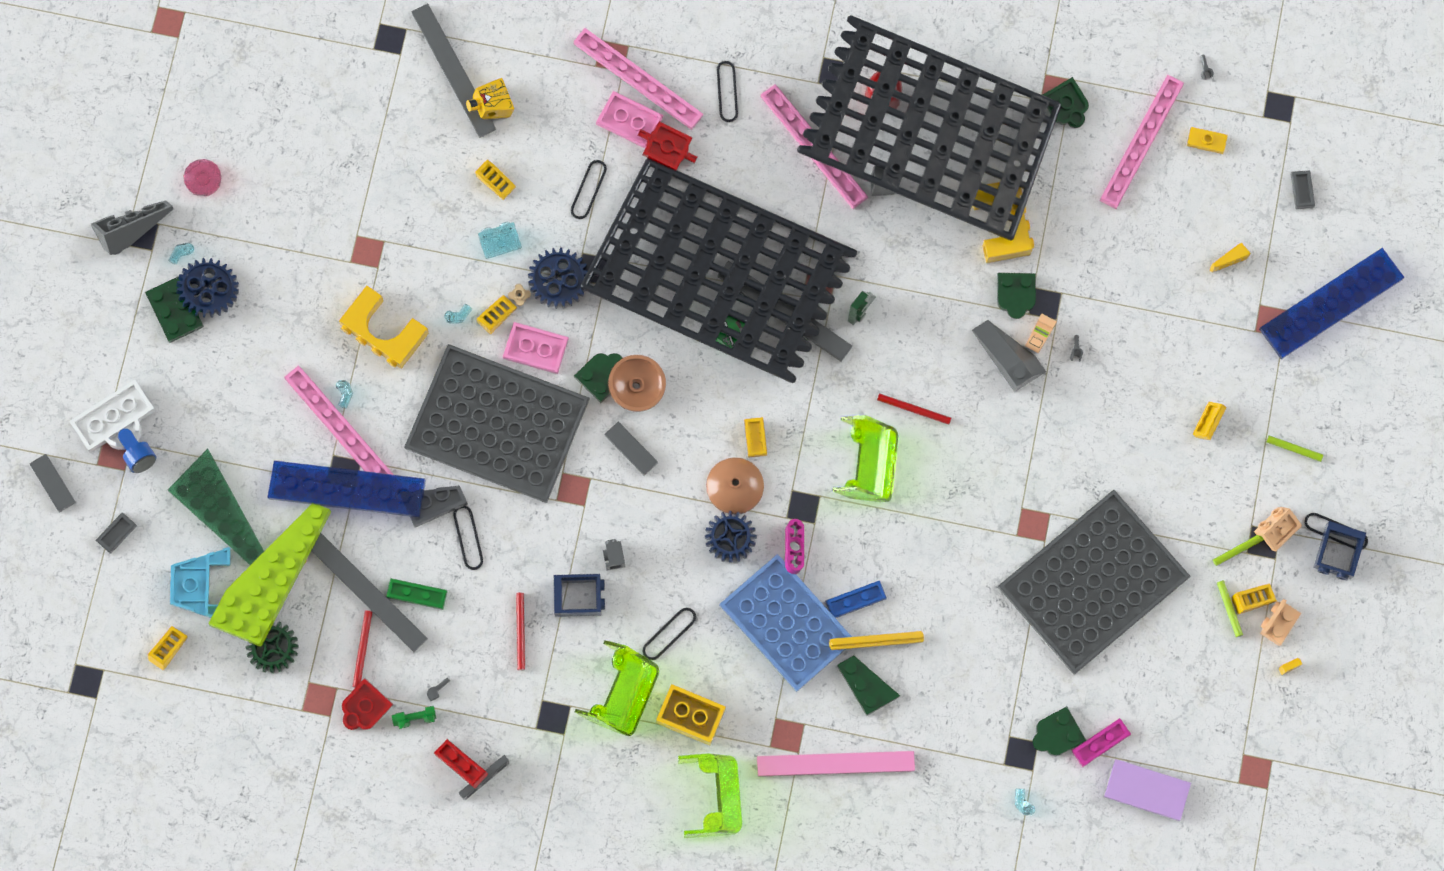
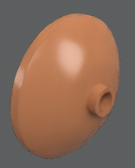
[608,355,666,412]
[706,458,764,514]

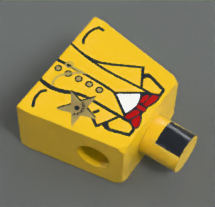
[466,78,515,119]

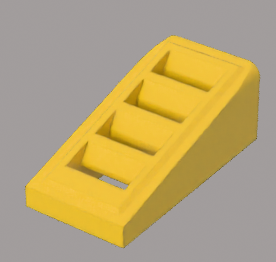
[475,159,516,200]
[1210,243,1251,272]
[476,295,517,335]
[1231,583,1277,614]
[148,626,188,670]

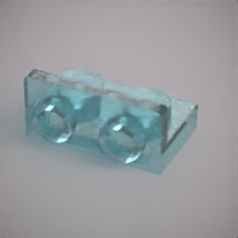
[478,222,522,259]

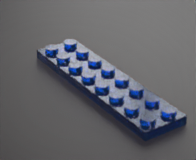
[1259,247,1405,360]
[267,460,426,518]

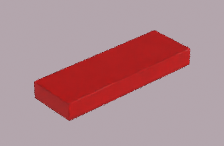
[434,739,488,789]

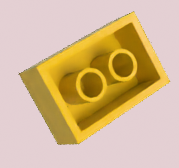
[656,684,726,746]

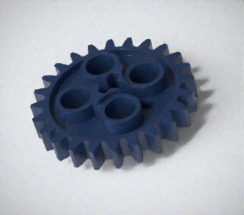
[528,247,588,309]
[176,258,239,318]

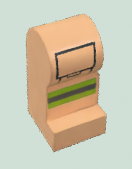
[1025,314,1057,353]

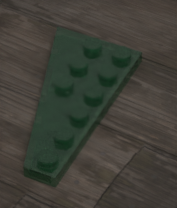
[168,448,264,565]

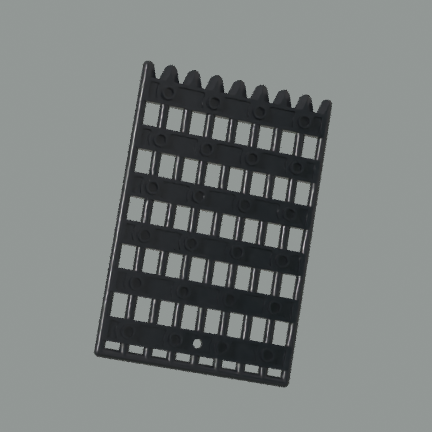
[797,15,1061,241]
[580,158,858,383]

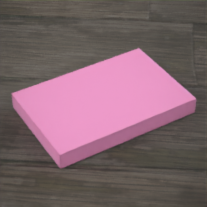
[596,91,663,148]
[503,322,569,374]

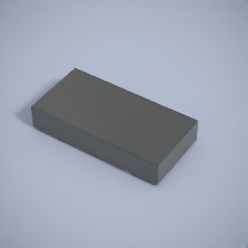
[1291,170,1315,209]
[95,512,137,554]

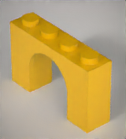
[973,182,1034,263]
[339,285,429,369]

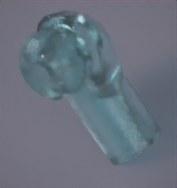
[168,243,194,265]
[444,304,472,324]
[336,380,353,409]
[1015,788,1035,816]

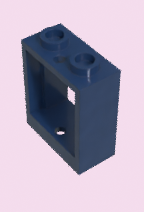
[1313,521,1366,581]
[554,574,605,617]

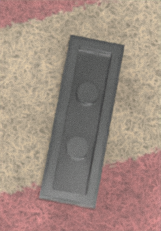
[604,421,658,476]
[29,454,76,513]
[459,755,510,800]

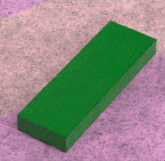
[386,578,448,610]

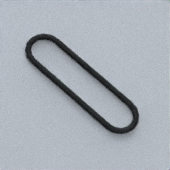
[717,61,738,122]
[571,160,607,219]
[453,506,483,570]
[1304,513,1368,550]
[642,608,696,660]

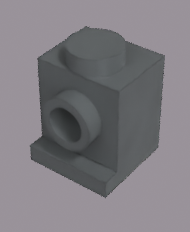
[603,539,625,571]

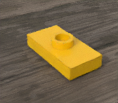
[1187,127,1228,154]
[1193,402,1227,440]
[744,417,767,458]

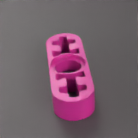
[785,519,804,574]

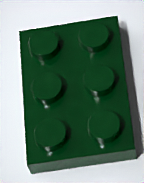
[145,276,204,343]

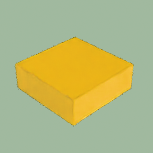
[1279,658,1302,675]

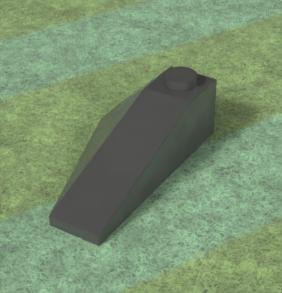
[91,200,174,255]
[972,320,1046,392]

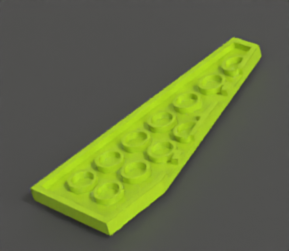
[208,503,331,647]

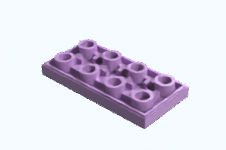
[1104,759,1191,821]

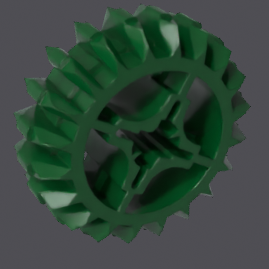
[246,621,299,674]

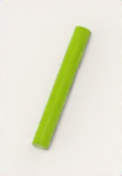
[1266,435,1323,462]
[1213,535,1264,566]
[1217,580,1243,638]

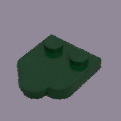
[1042,77,1089,128]
[997,273,1036,319]
[574,353,623,403]
[1033,706,1086,756]

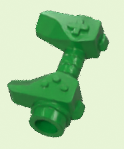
[392,706,437,729]

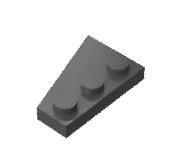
[399,485,468,528]

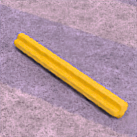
[829,631,924,650]

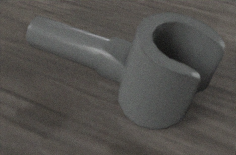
[1200,54,1214,79]
[1070,335,1083,362]
[427,678,450,701]

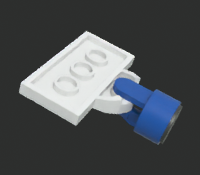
[69,380,157,473]

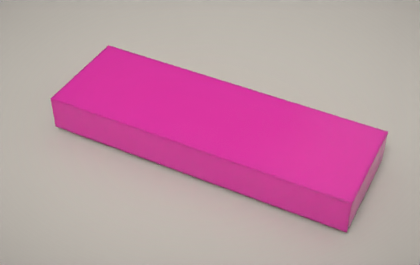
[1072,718,1131,767]

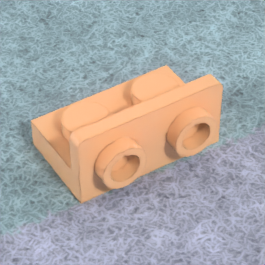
[1254,507,1302,551]
[1260,599,1301,646]

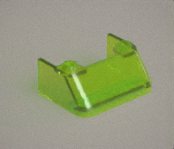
[832,415,899,502]
[575,640,659,736]
[678,753,742,838]

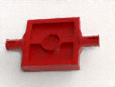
[637,121,698,170]

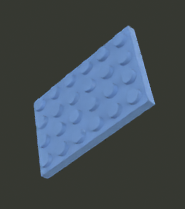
[719,554,852,692]

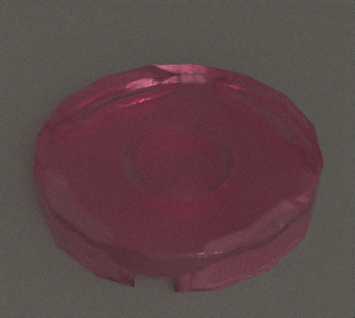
[183,159,222,196]

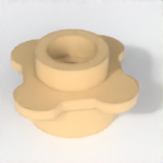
[508,284,531,306]

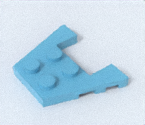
[170,547,231,618]

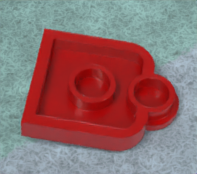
[342,678,394,730]

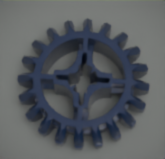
[704,511,757,563]

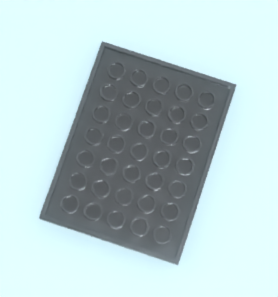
[404,344,590,503]
[998,490,1191,675]

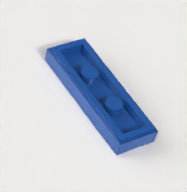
[825,580,887,618]

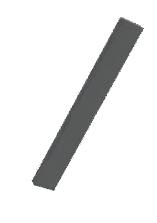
[411,3,496,138]
[717,261,853,362]
[311,533,428,652]

